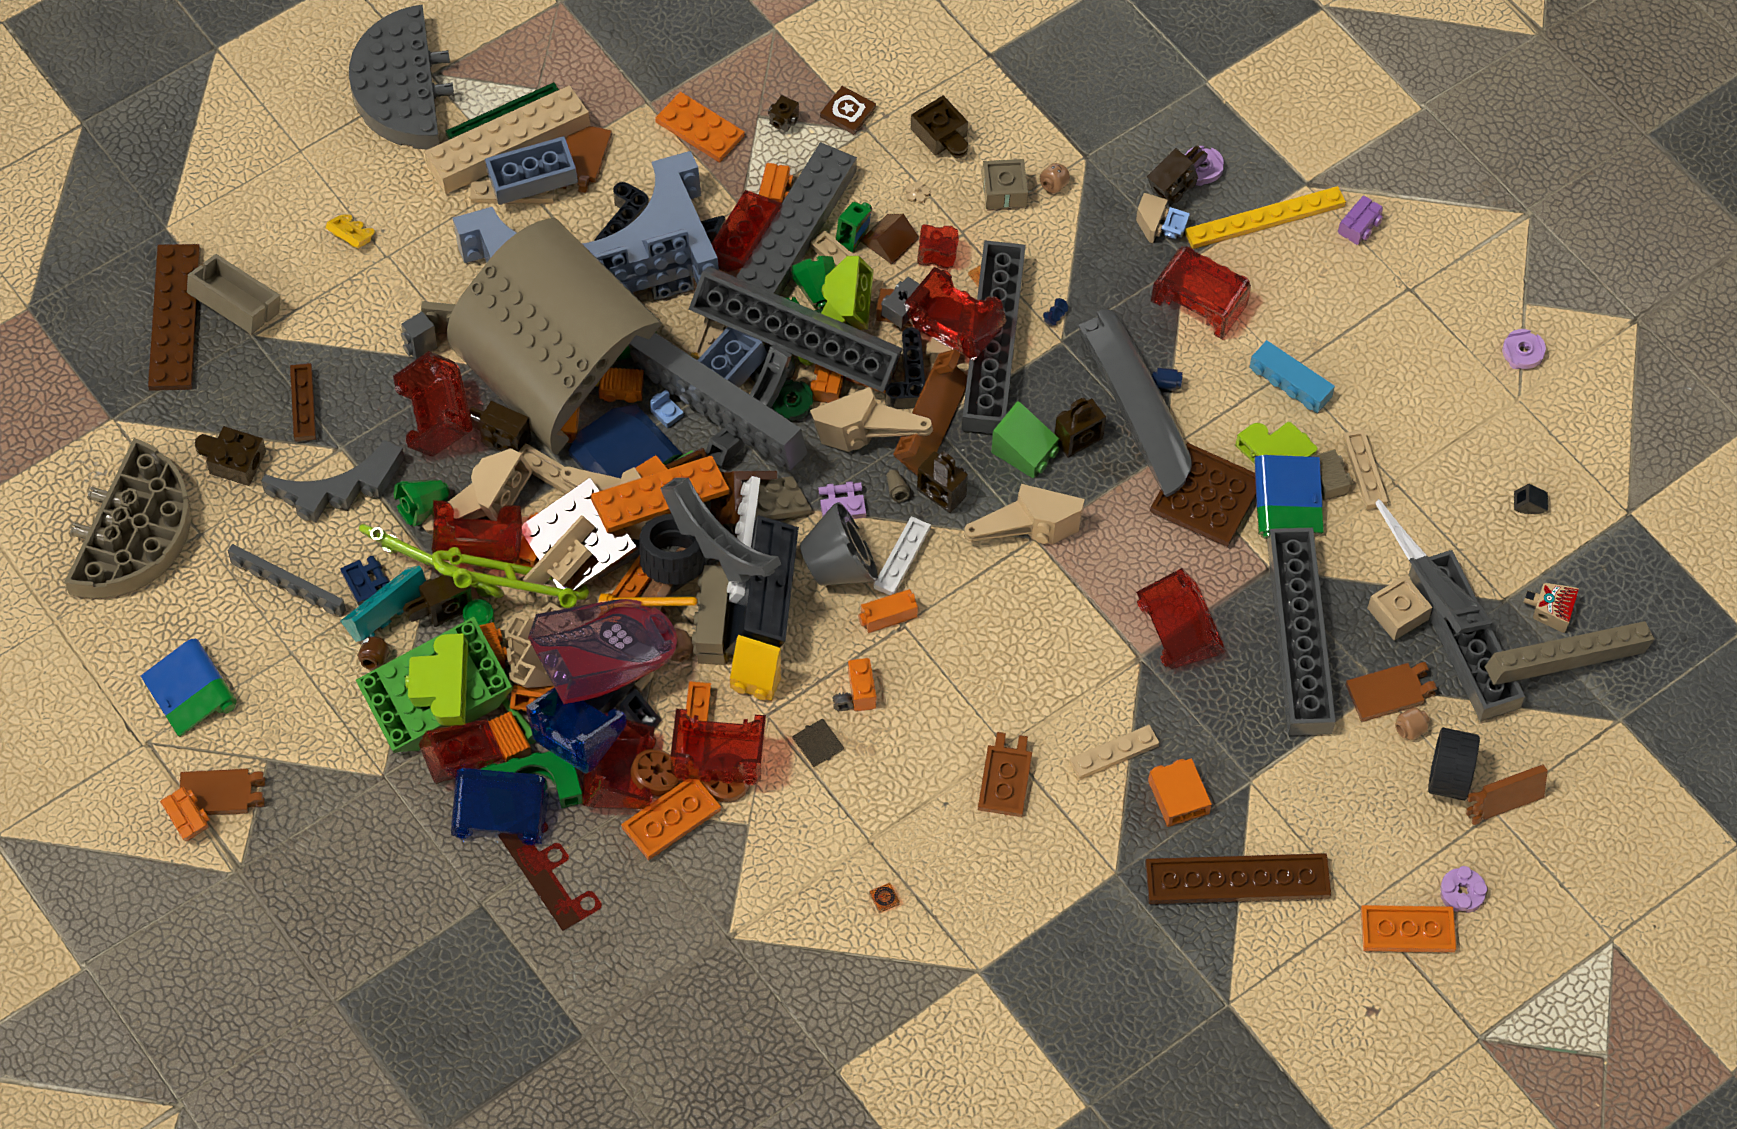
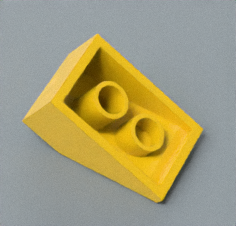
[730,635,781,701]

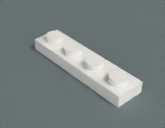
[874,516,931,595]

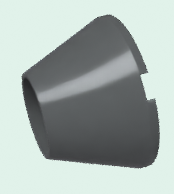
[800,502,878,586]

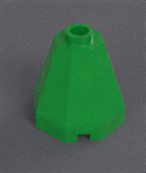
[791,256,835,309]
[393,479,450,526]

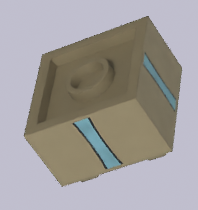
[982,159,1028,209]

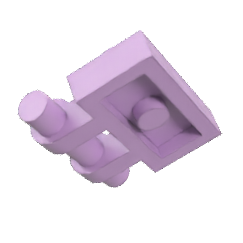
[818,481,866,519]

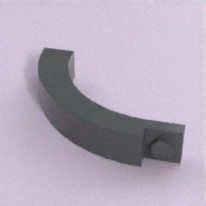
[706,344,792,466]

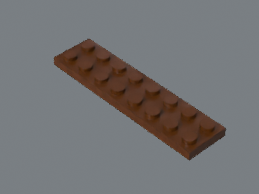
[148,244,201,391]
[1145,853,1331,904]

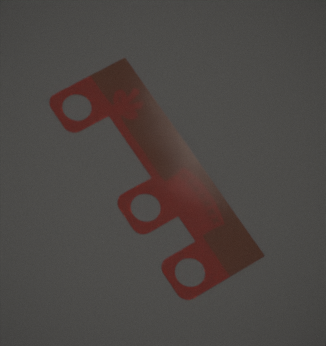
[498,813,602,931]

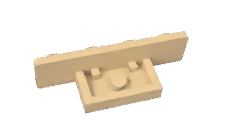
[523,515,595,586]

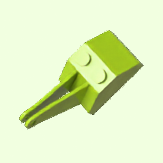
[798,256,874,366]

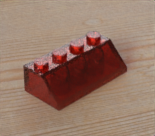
[711,190,782,272]

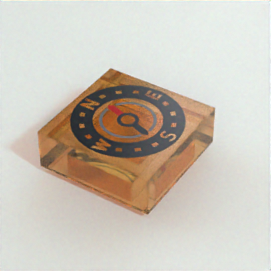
[869,883,900,913]

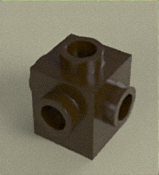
[768,95,799,132]

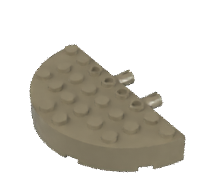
[65,438,191,598]

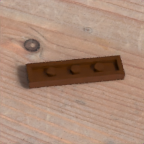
[290,363,316,442]

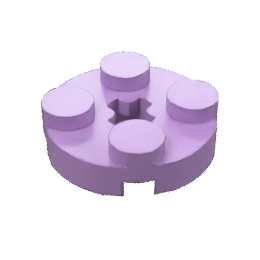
[1185,146,1224,186]
[1502,329,1546,369]
[1440,866,1487,913]

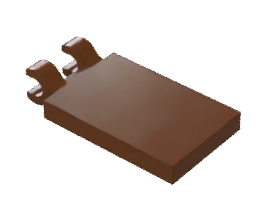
[561,126,612,193]
[1345,662,1437,722]
[978,732,1032,817]
[1466,764,1548,825]
[180,769,265,815]

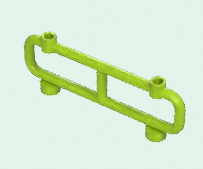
[359,524,504,598]
[432,547,589,608]

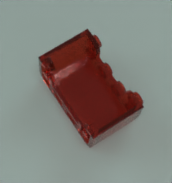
[1151,246,1251,340]
[904,267,1006,360]
[393,351,473,457]
[670,708,766,785]

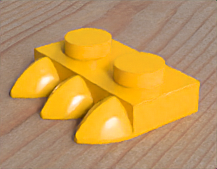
[325,214,374,248]

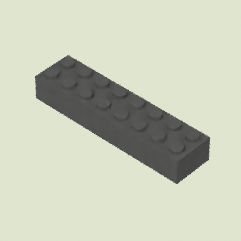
[1409,550,1525,722]

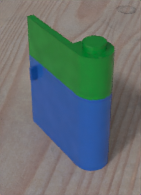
[1254,455,1324,539]

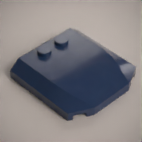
[568,404,682,479]

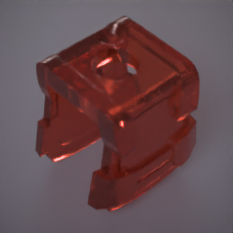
[917,224,959,270]

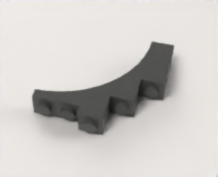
[261,440,404,523]
[660,478,781,583]

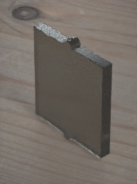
[792,718,844,767]

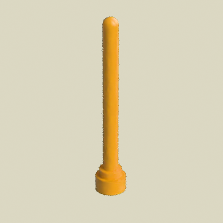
[599,593,698,611]

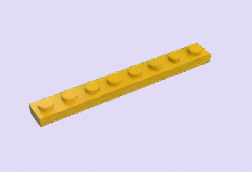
[1185,186,1346,249]

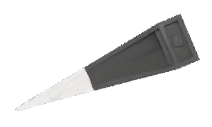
[1375,499,1492,634]

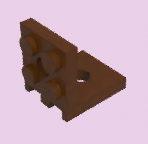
[710,471,777,524]

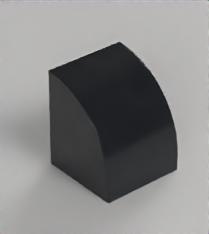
[1514,483,1548,514]

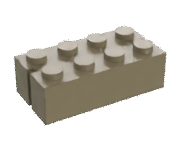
[187,254,281,334]
[692,565,731,665]

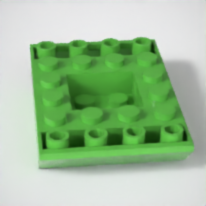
[356,617,513,753]

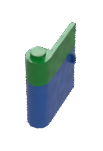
[140,638,237,737]

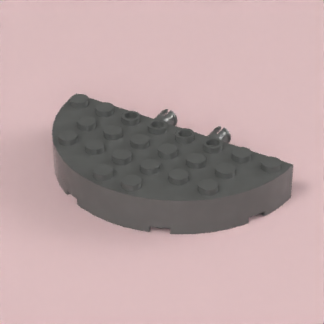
[349,4,454,150]

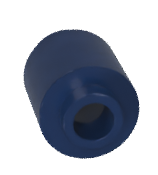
[1152,368,1183,390]

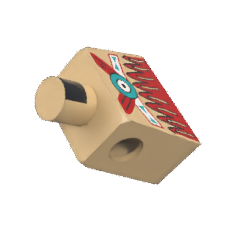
[1523,583,1579,633]

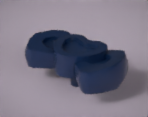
[1043,298,1068,326]

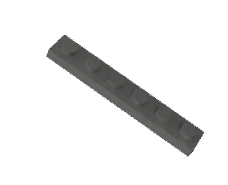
[227,544,346,616]

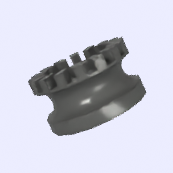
[832,692,853,711]

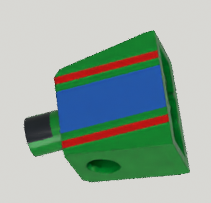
[836,202,872,253]

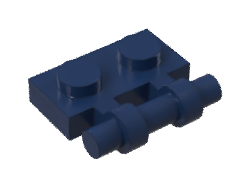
[340,556,390,606]

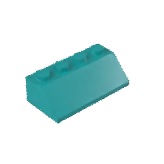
[340,565,426,642]

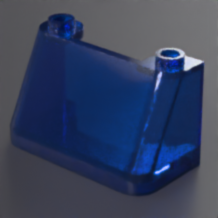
[526,679,627,773]
[451,768,549,845]

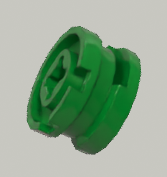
[463,599,495,626]

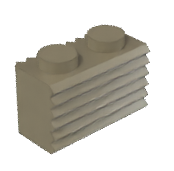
[1311,449,1352,500]

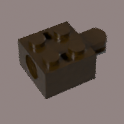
[910,95,968,159]
[1147,145,1208,207]
[1054,398,1106,458]
[463,400,531,452]
[195,426,266,486]
[917,451,968,514]
[403,574,472,628]

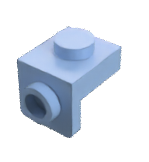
[1161,207,1190,239]

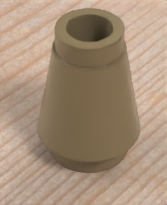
[886,470,910,502]

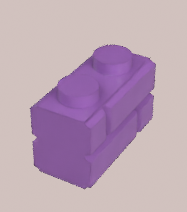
[1338,196,1383,245]

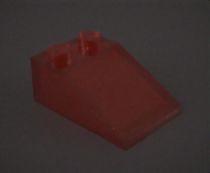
[419,719,503,783]

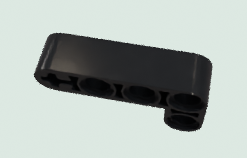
[594,182,649,241]
[885,327,925,409]

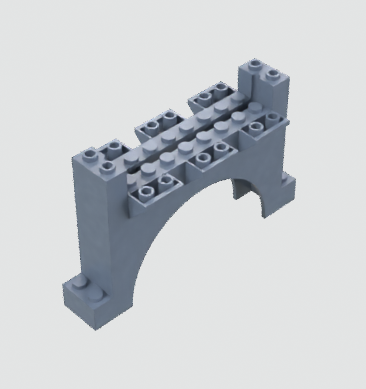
[452,151,719,300]

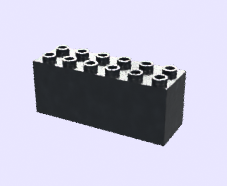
[725,515,799,655]

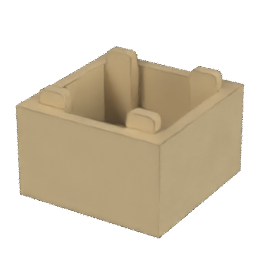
[1367,575,1433,641]

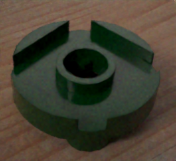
[772,379,813,422]

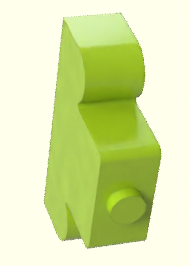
[1235,422,1318,464]
[405,633,468,726]

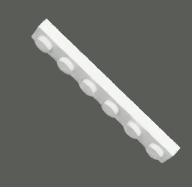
[727,476,760,604]

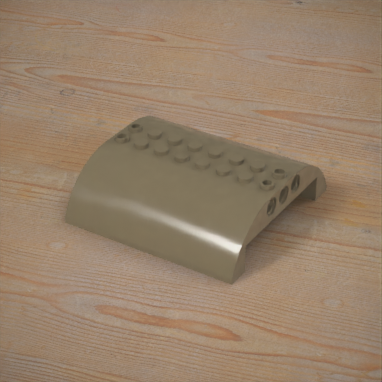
[447,218,662,455]

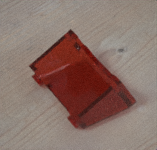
[431,500,523,564]
[1136,568,1226,669]
[582,713,656,809]

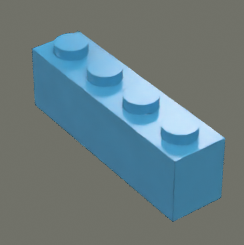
[1249,340,1335,414]

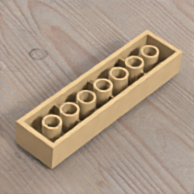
[424,85,590,194]

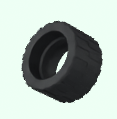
[639,514,706,585]
[1428,727,1480,801]

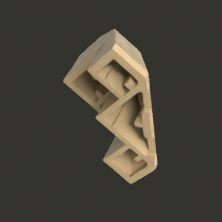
[505,613,584,688]

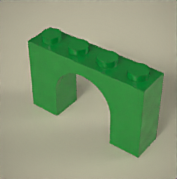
[481,747,583,825]

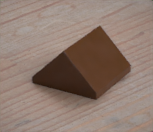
[860,213,919,264]

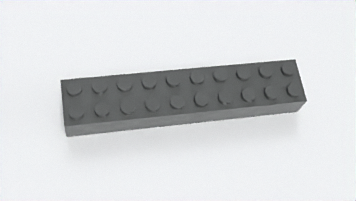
[736,142,857,296]
[962,240,1026,434]
[688,266,903,392]
[628,333,807,471]
[1267,528,1335,735]

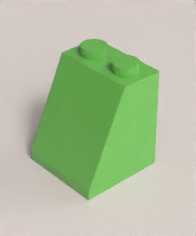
[991,401,1059,479]

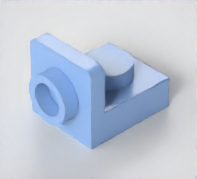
[650,390,684,428]

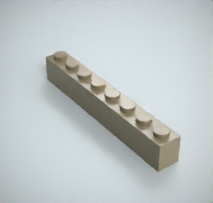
[1485,621,1655,685]

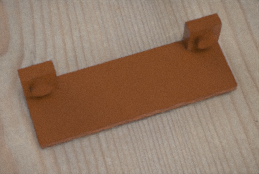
[893,349,968,476]

